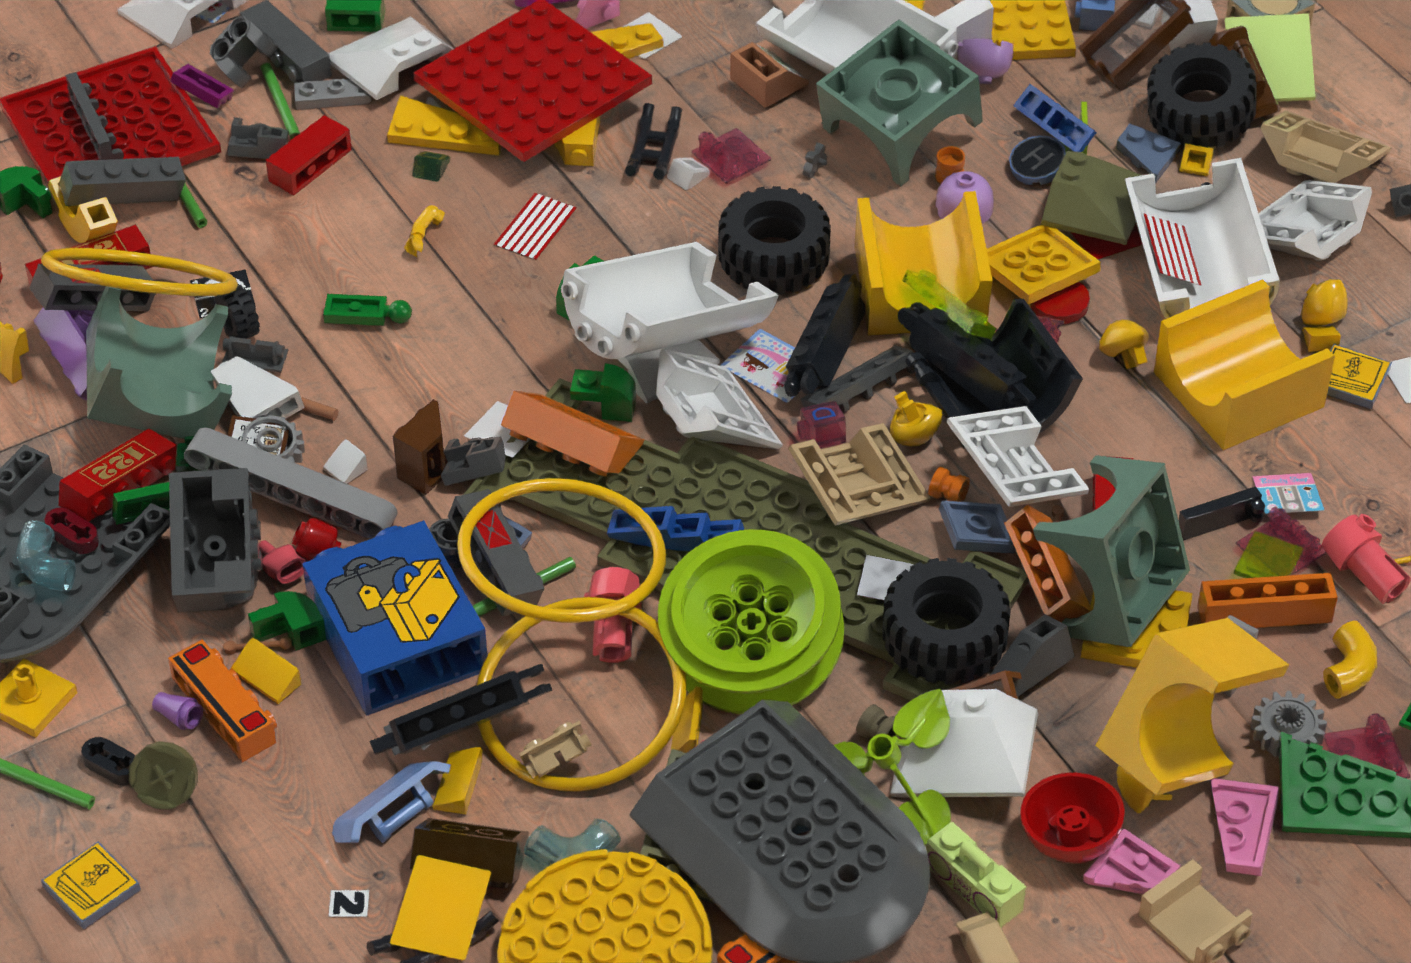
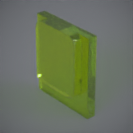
[1234,531,1303,578]

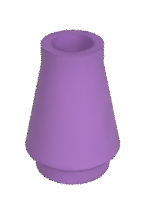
[152,692,203,730]

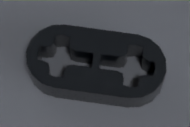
[81,737,136,786]

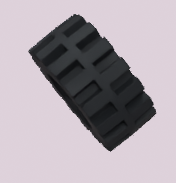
[214,284,260,339]

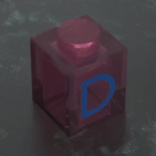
[797,401,846,448]

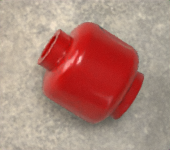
[291,518,342,561]

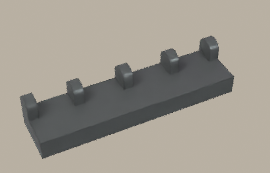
[65,72,124,160]
[801,345,915,425]

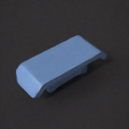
[332,761,451,843]

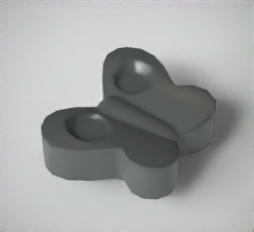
[803,142,827,178]

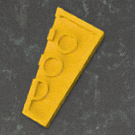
[591,23,664,59]
[387,95,501,156]

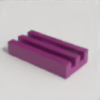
[170,64,234,108]

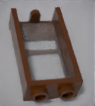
[1078,0,1194,91]

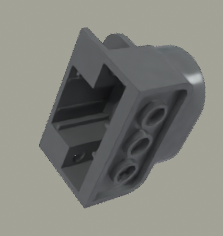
[169,468,263,613]

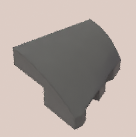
[228,117,288,159]
[441,437,505,486]

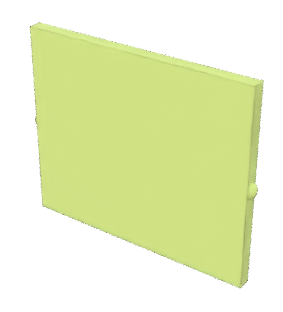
[1225,14,1316,102]

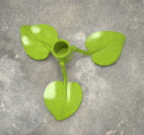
[834,689,951,846]

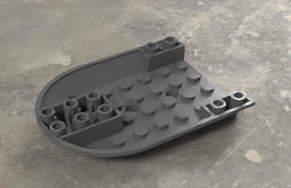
[0,444,170,663]
[630,700,930,963]

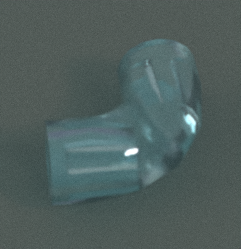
[16,521,76,592]
[524,818,621,867]

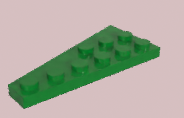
[1279,732,1411,838]

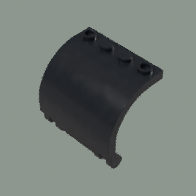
[905,299,1083,447]

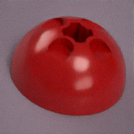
[1020,772,1125,864]

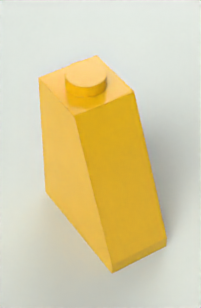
[555,116,600,166]

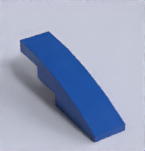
[1013,84,1097,152]
[607,506,744,551]

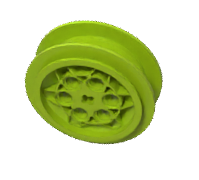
[658,529,845,714]

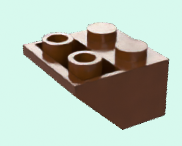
[393,399,445,495]

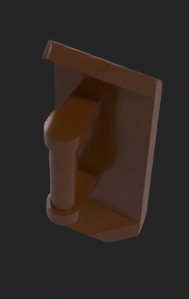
[1208,26,1281,119]

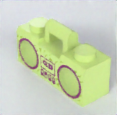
[926,822,1026,927]

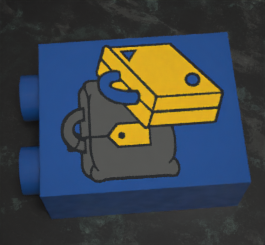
[302,520,487,716]

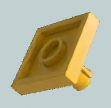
[0,658,78,738]

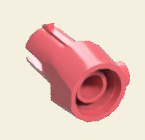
[1322,514,1411,604]
[584,567,642,663]

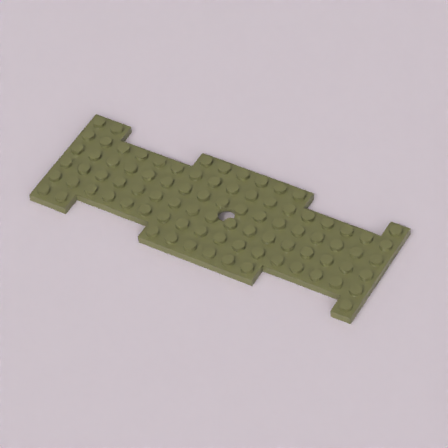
[463,378,1029,700]

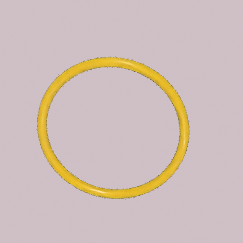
[41,248,238,296]
[457,478,666,623]
[477,597,687,791]

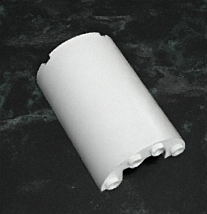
[756,0,958,74]
[1125,158,1280,318]
[561,242,778,359]

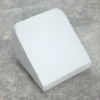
[667,157,711,190]
[323,439,368,484]

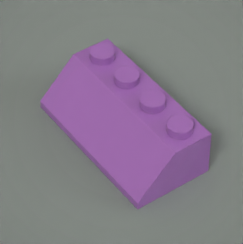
[33,308,95,400]

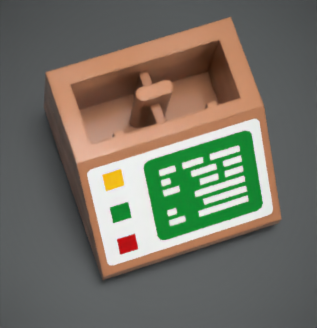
[730,42,809,108]

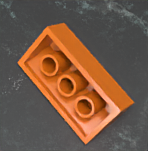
[501,390,645,476]

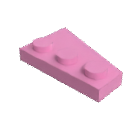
[1211,778,1279,876]

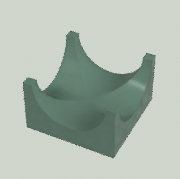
[816,19,983,186]
[86,286,232,439]
[1033,455,1190,647]

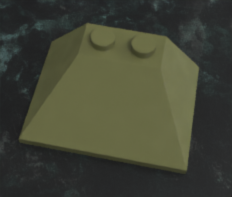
[1041,151,1142,245]

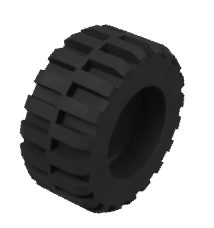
[1147,42,1256,148]
[718,186,831,295]
[882,558,1011,684]

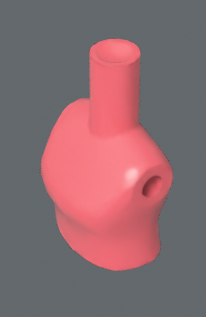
[259,540,306,584]

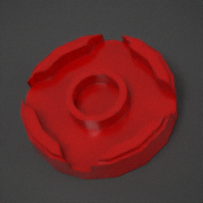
[1030,282,1090,324]

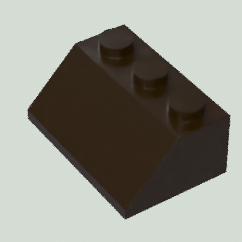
[410,818,529,888]

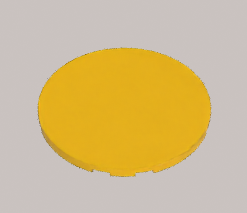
[497,849,712,963]

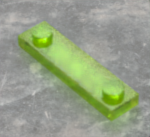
[902,269,997,339]

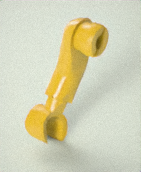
[404,205,445,258]

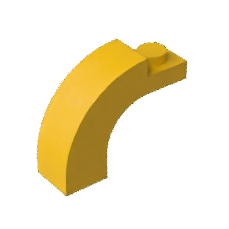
[48,177,118,243]

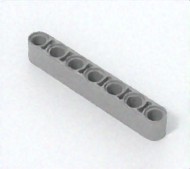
[184,427,398,539]

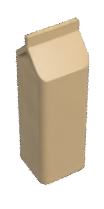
[956,912,1020,963]

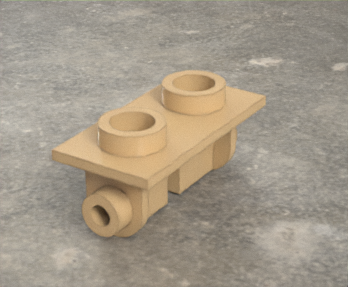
[519,721,592,778]

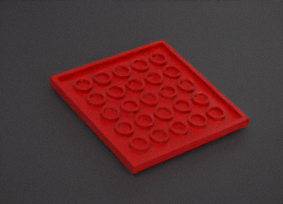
[414,0,652,162]
[0,46,222,190]

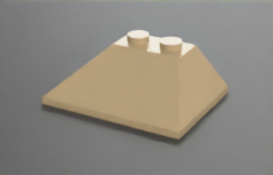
[1260,110,1391,183]
[788,423,931,526]

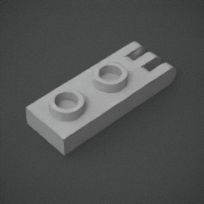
[294,79,371,110]

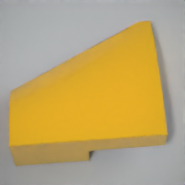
[0,321,29,384]

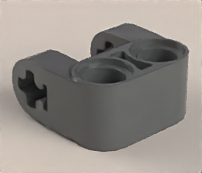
[210,16,279,88]

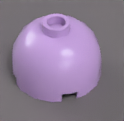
[957,39,1014,84]
[936,171,993,224]

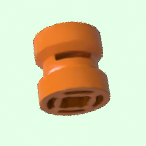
[935,146,965,184]
[928,467,970,502]

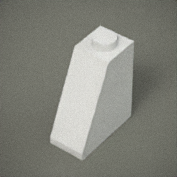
[935,0,994,58]
[211,356,305,419]

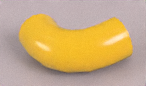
[1323,620,1377,699]

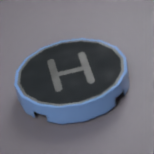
[1009,135,1066,185]

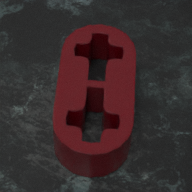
[44,507,99,554]

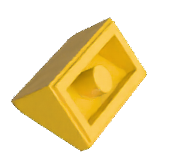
[231,638,301,704]
[671,687,703,753]
[433,747,483,815]

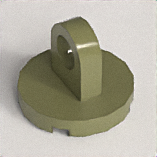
[129,741,198,810]

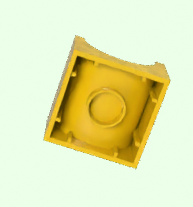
[854,191,992,335]
[1154,279,1335,450]
[1095,618,1290,795]

